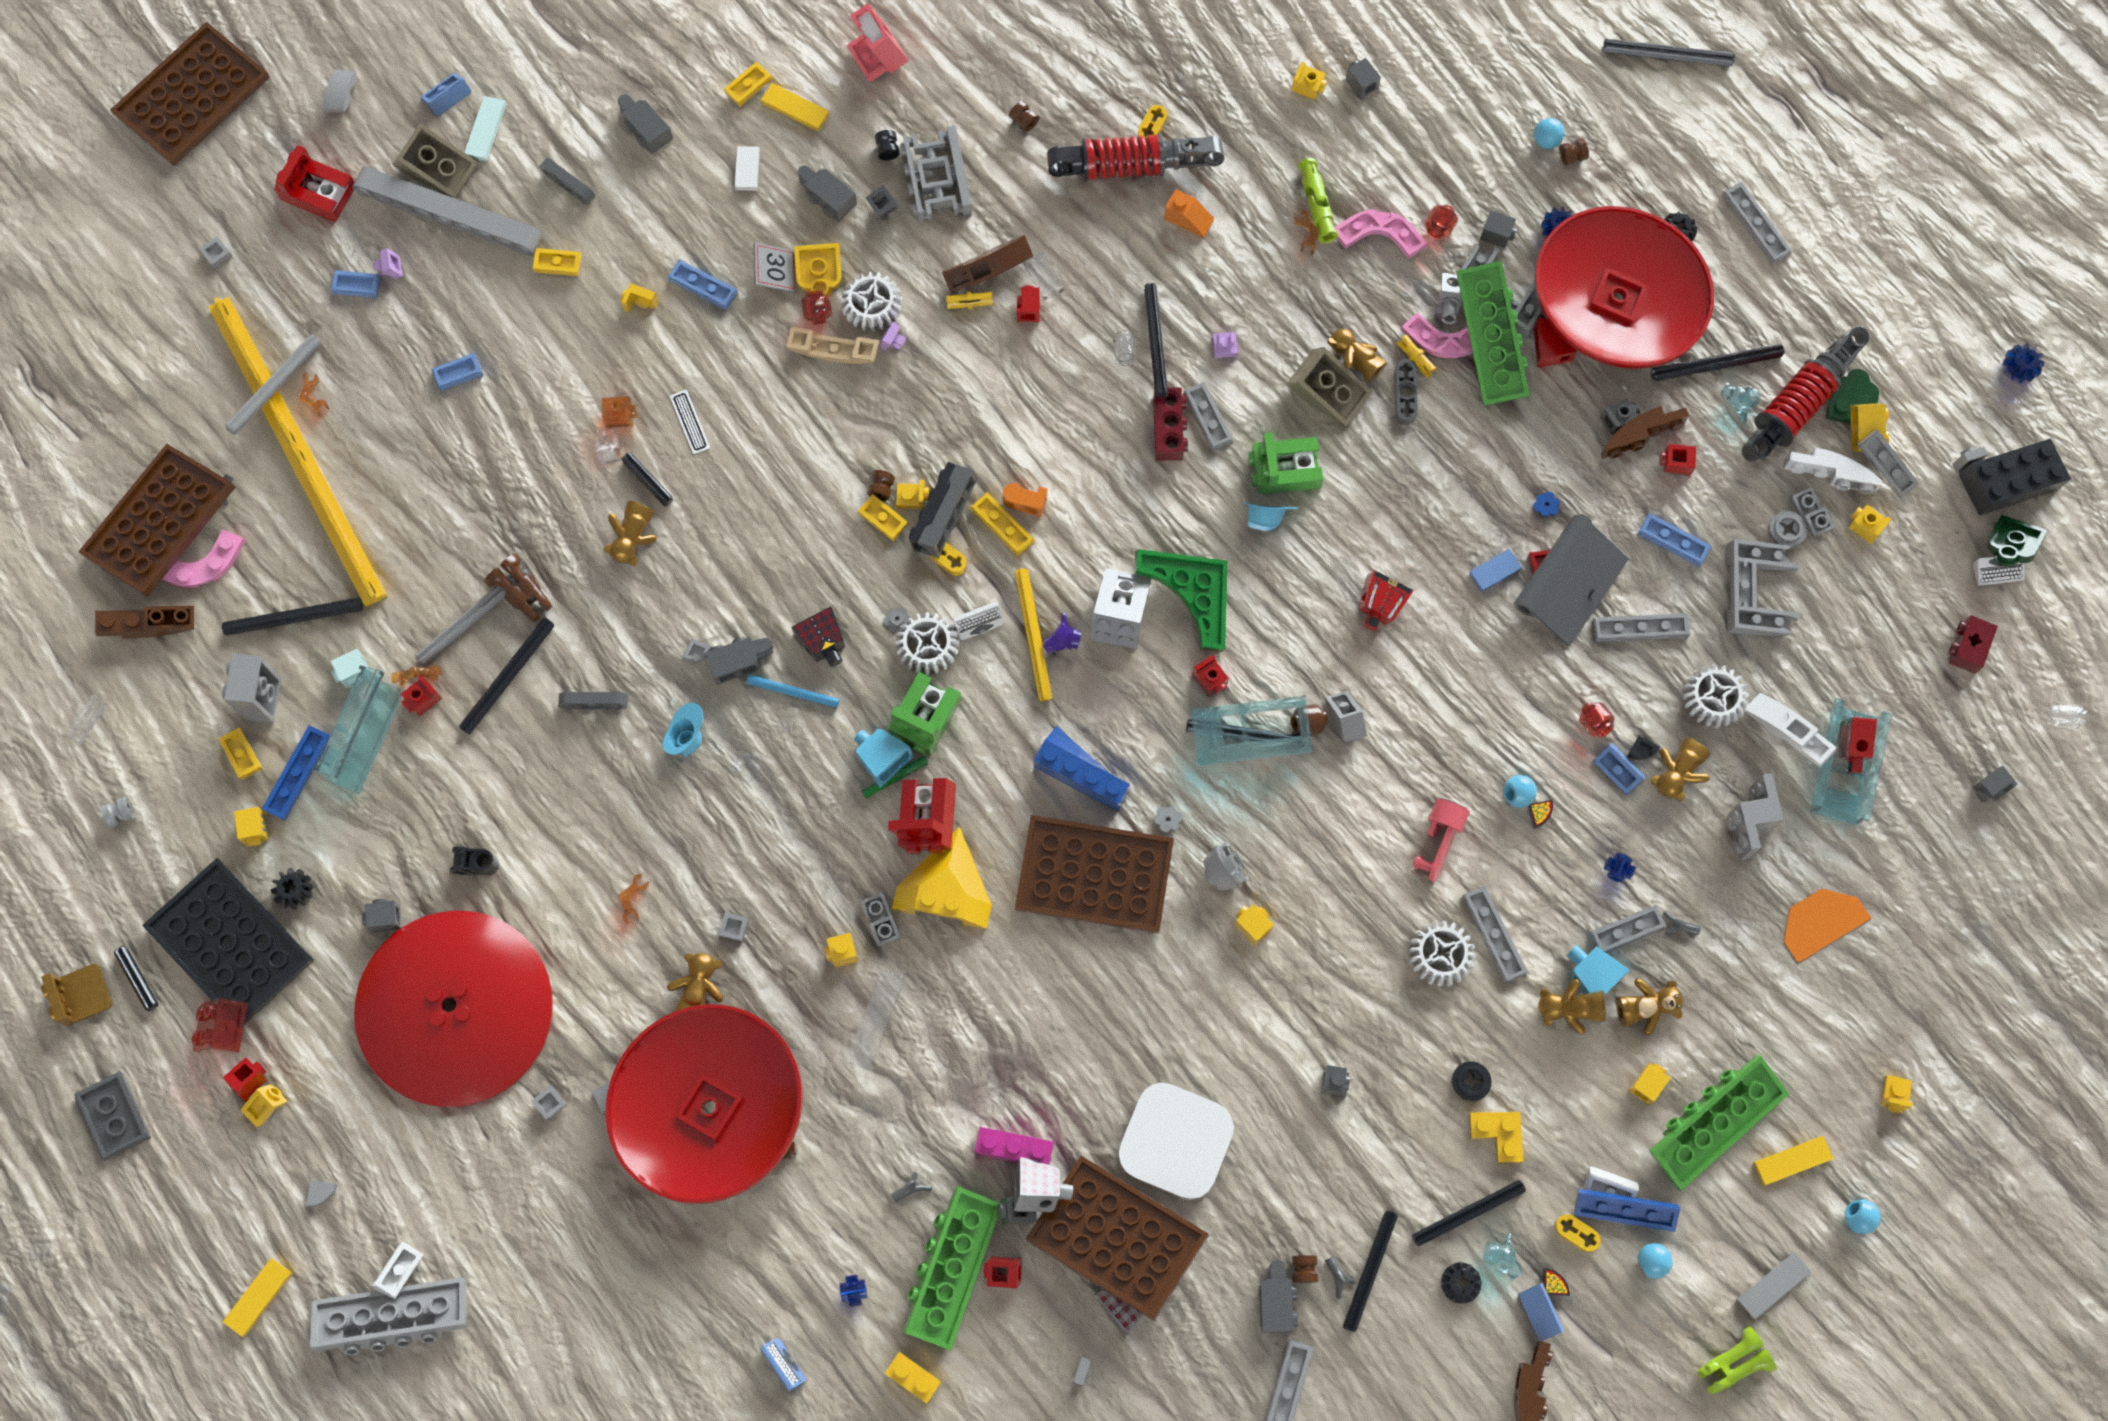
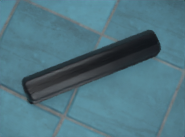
[621,452,673,507]
[114,946,159,1012]

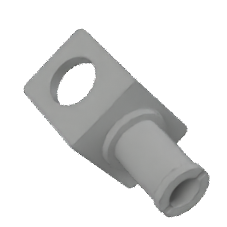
[1436,273,1462,324]

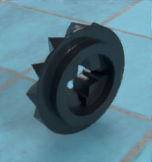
[1664,211,1698,241]
[1451,1061,1492,1102]
[1441,1262,1482,1304]

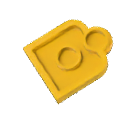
[794,243,842,301]

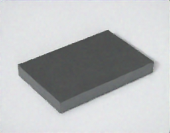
[74,1071,152,1161]

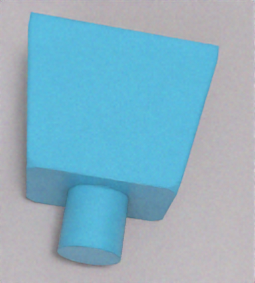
[854,729,913,788]
[1567,945,1629,995]

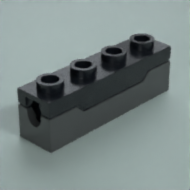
[909,462,977,558]

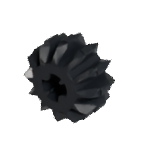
[270,868,314,910]

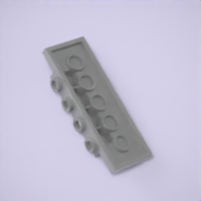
[310,1277,467,1355]

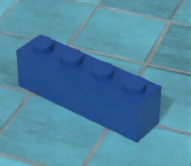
[1034,726,1130,812]

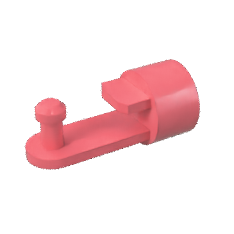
[1413,798,1470,882]

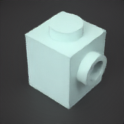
[331,649,372,688]

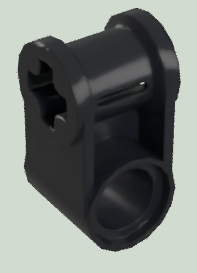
[449,847,499,876]

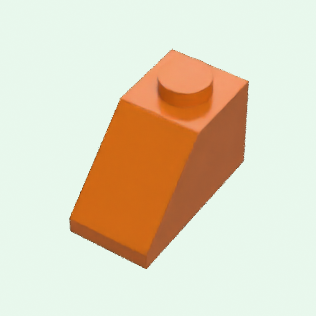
[1164,189,1214,238]

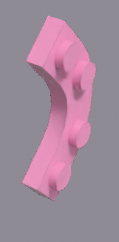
[1334,210,1427,259]
[1401,312,1473,358]
[161,529,246,588]

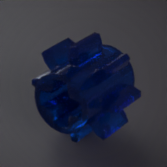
[1603,853,1636,883]
[839,1274,868,1307]

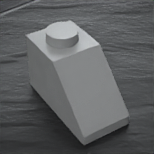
[1325,691,1367,743]

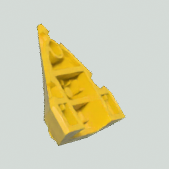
[892,826,992,929]

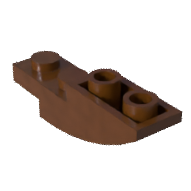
[942,235,1033,294]
[1601,406,1689,459]
[95,606,194,639]
[1514,1341,1553,1421]

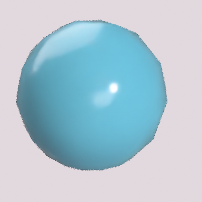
[1533,118,1565,149]
[1503,775,1537,808]
[1845,1199,1881,1235]
[1637,1243,1673,1279]

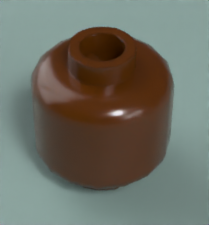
[1290,704,1328,737]

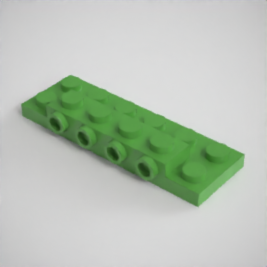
[1456,261,1530,406]
[1649,1055,1789,1191]
[902,1186,1001,1351]

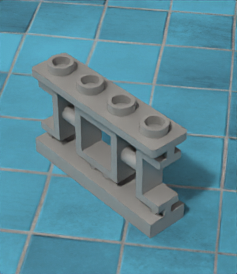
[900,125,972,223]

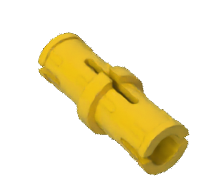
[946,291,993,310]
[1397,335,1437,378]

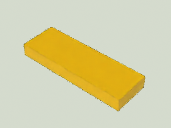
[761,83,830,132]
[970,492,1035,557]
[1753,1136,1834,1186]
[223,1258,293,1337]

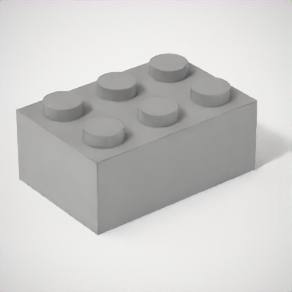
[222,654,282,723]

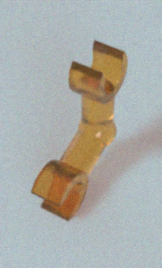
[1294,209,1319,255]
[299,372,329,417]
[391,665,442,685]
[619,874,649,924]

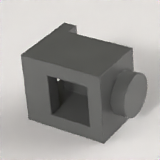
[866,185,900,219]
[1600,398,1640,436]
[1973,765,2018,802]
[1321,1065,1350,1098]
[996,1197,1037,1225]

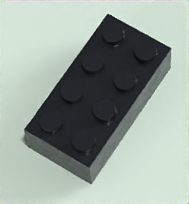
[1959,438,2071,516]

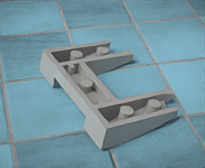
[1451,245,1542,339]
[1726,539,1800,636]

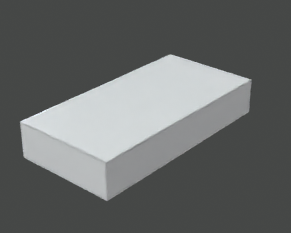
[735,147,760,191]

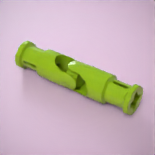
[1297,158,1338,243]

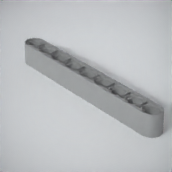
[352,167,543,256]

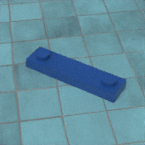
[262,725,332,821]
[1574,1189,1680,1232]

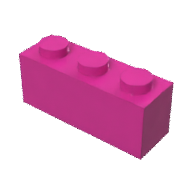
[975,1127,1054,1165]

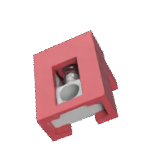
[846,3,909,82]

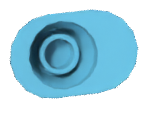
[1243,502,1298,531]
[663,703,703,757]

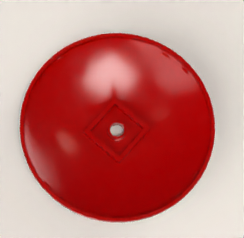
[1534,206,1714,369]
[354,911,553,1107]
[605,1004,803,1204]

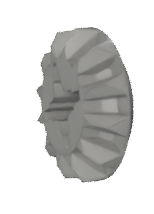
[1768,511,1807,547]

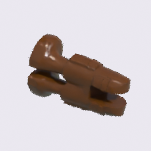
[483,553,552,622]

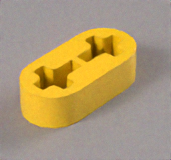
[1138,105,1167,138]
[929,542,967,576]
[1554,1214,1601,1252]

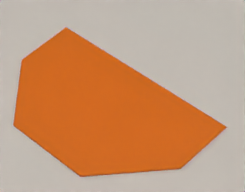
[1784,888,1871,963]

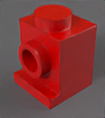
[1017,285,1040,322]
[1659,444,1696,477]
[1192,655,1229,697]
[400,675,442,717]
[223,1057,268,1103]
[983,1256,1022,1289]

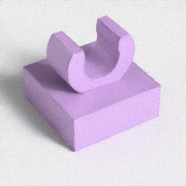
[373,248,403,279]
[879,322,906,351]
[1212,332,1238,358]

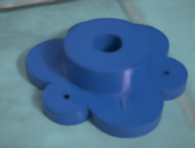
[1533,492,1560,517]

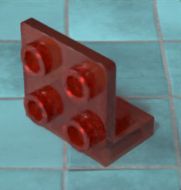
[191,998,248,1053]

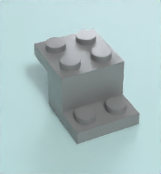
[1727,773,1784,861]

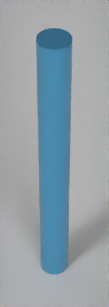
[746,675,840,708]

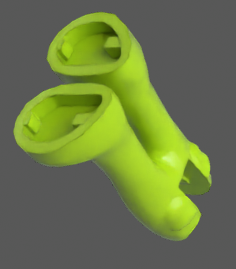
[1697,1326,1777,1394]

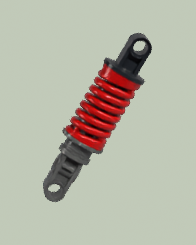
[1047,133,1225,182]
[1742,326,1869,462]

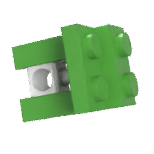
[1248,432,1323,495]
[888,672,962,756]

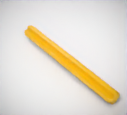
[1015,568,1052,702]

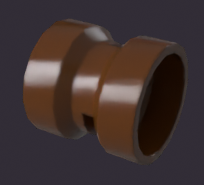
[1009,101,1040,132]
[1559,138,1589,166]
[867,470,895,501]
[1292,1255,1318,1283]

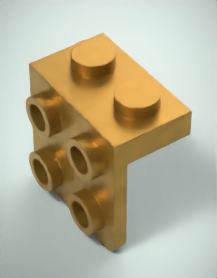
[41,963,113,1027]

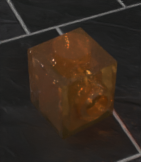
[602,396,637,428]

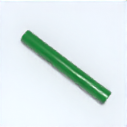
[861,756,928,799]

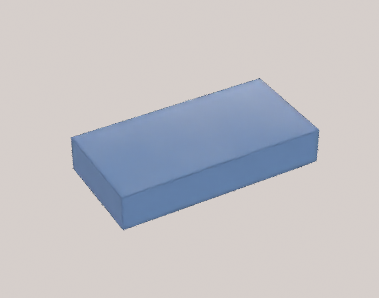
[331,270,381,298]
[431,353,483,391]
[1469,549,1522,592]
[1518,1283,1564,1341]

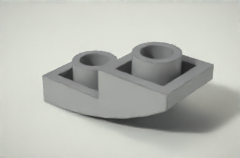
[323,70,357,113]
[1789,487,1835,537]
[860,892,901,946]

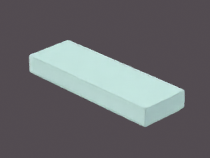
[464,96,507,162]

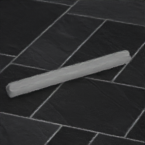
[226,335,320,435]
[415,566,528,666]

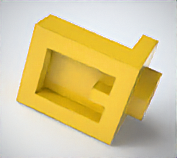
[620,283,659,313]
[896,480,929,509]
[1880,1075,1913,1113]
[241,1085,287,1127]

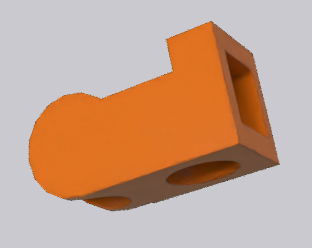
[1003,483,1048,517]

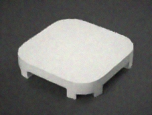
[1118,1083,1234,1201]

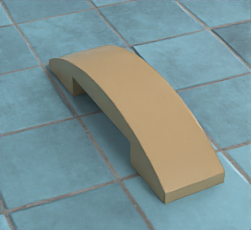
[786,327,880,364]

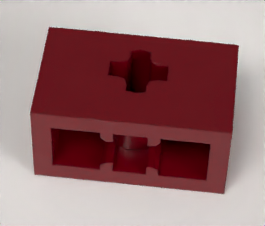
[1948,615,1998,674]

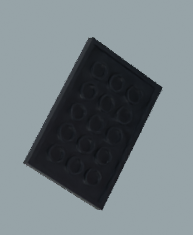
[142,858,314,1029]

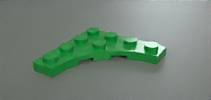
[1134,549,1228,652]

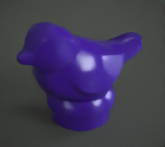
[1042,613,1081,655]

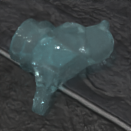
[1721,383,1760,423]
[1483,1232,1522,1281]

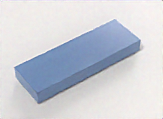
[667,260,738,310]
[1637,513,1711,567]

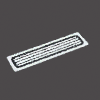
[670,390,710,454]

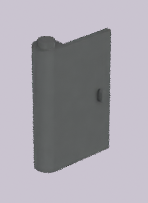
[1514,514,1629,646]

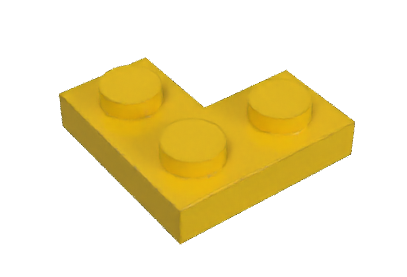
[1469,1112,1524,1164]

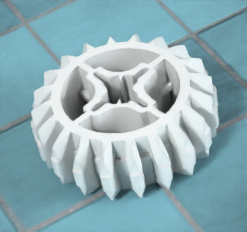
[841,271,902,332]
[895,612,959,676]
[1683,664,1749,728]
[1408,921,1476,987]

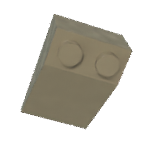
[393,123,478,198]
[1286,347,1373,427]

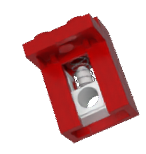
[274,145,354,223]
[888,778,956,854]

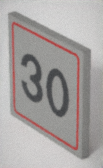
[753,243,797,293]

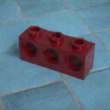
[1153,387,1188,461]

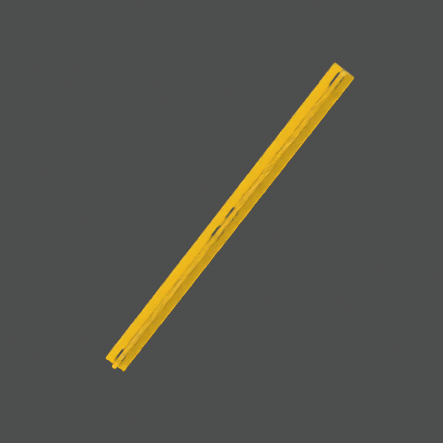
[208,297,387,607]

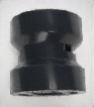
[875,130,900,161]

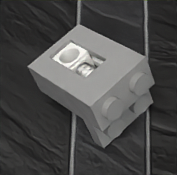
[1090,568,1151,649]

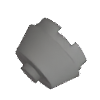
[1203,842,1249,891]

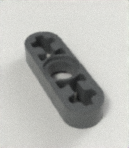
[539,158,595,205]
[1394,359,1418,425]
[558,692,628,710]

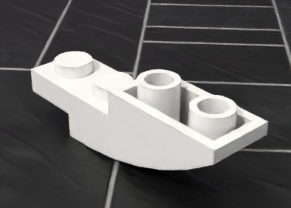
[1784,447,1882,495]
[1744,693,1837,768]

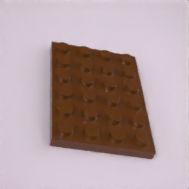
[110,22,270,166]
[78,444,236,597]
[1015,815,1174,934]
[1026,1156,1209,1321]

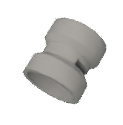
[101,797,135,828]

